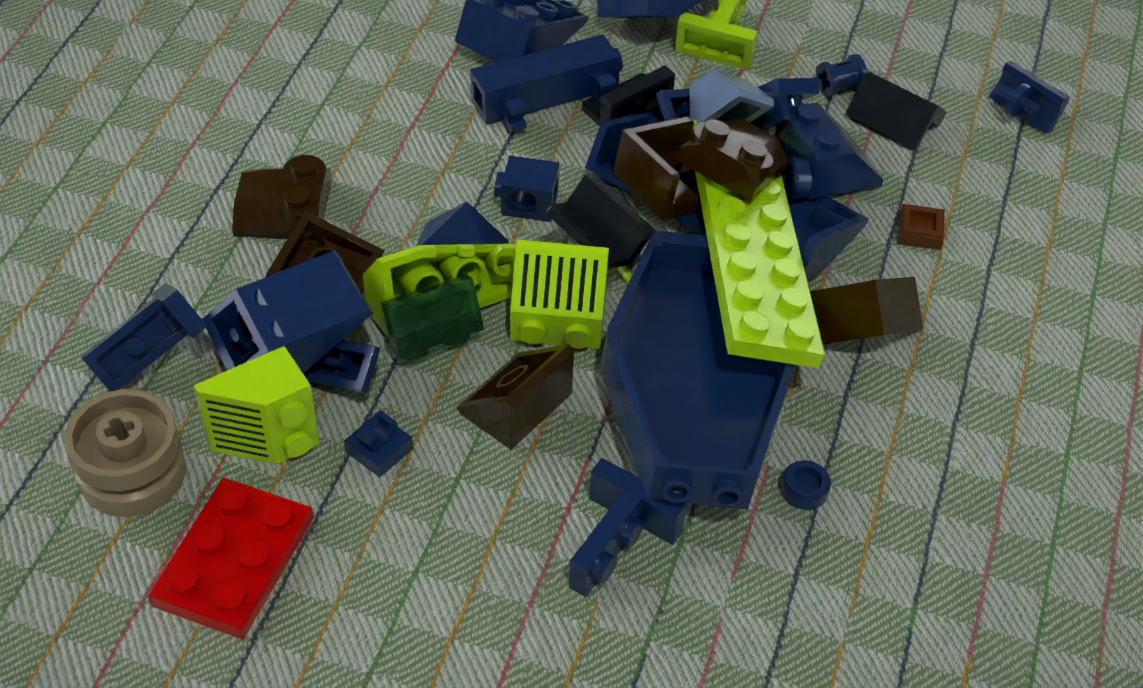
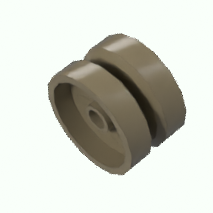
[64,389,186,517]

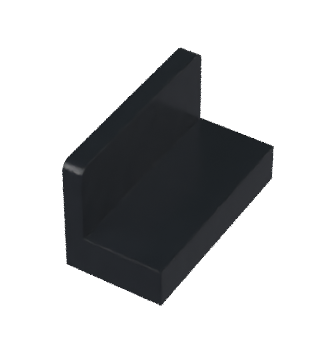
[582,65,675,127]
[846,71,947,149]
[545,173,656,270]

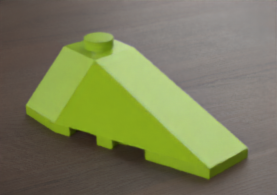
[363,244,516,339]

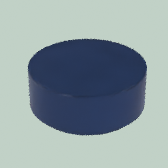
[781,157,812,200]
[780,460,831,510]

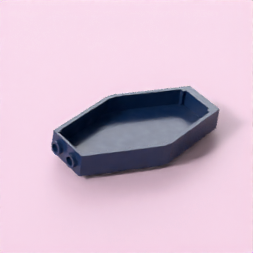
[601,230,795,510]

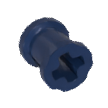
[816,54,868,98]

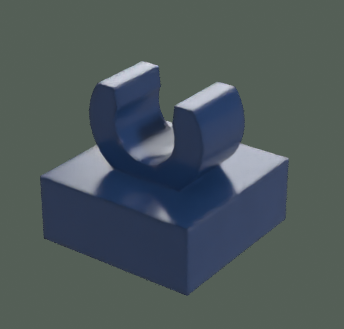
[344,410,413,478]

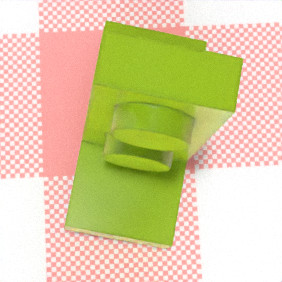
[675,0,758,71]

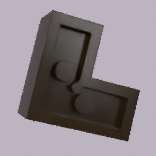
[612,117,699,220]
[810,277,923,345]

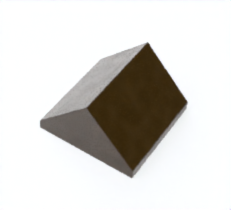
[456,344,574,450]

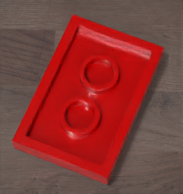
[148,477,314,640]

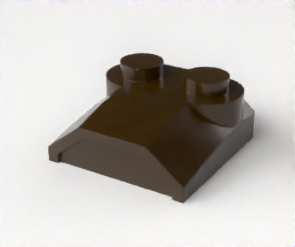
[676,118,790,202]
[232,155,332,239]
[265,211,385,295]

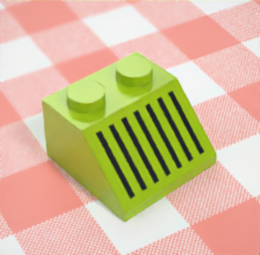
[510,239,609,349]
[193,346,320,465]

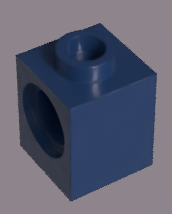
[494,155,560,222]

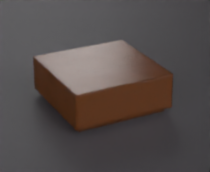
[898,204,945,250]

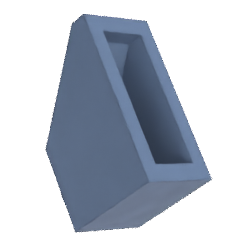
[689,69,774,123]

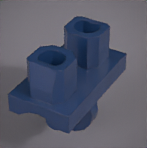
[989,61,1070,134]

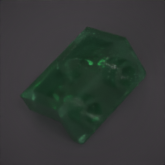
[381,274,484,360]

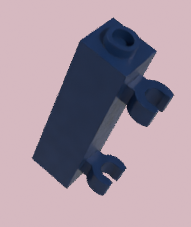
[470,34,623,132]

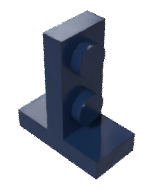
[80,283,207,392]
[569,458,687,597]

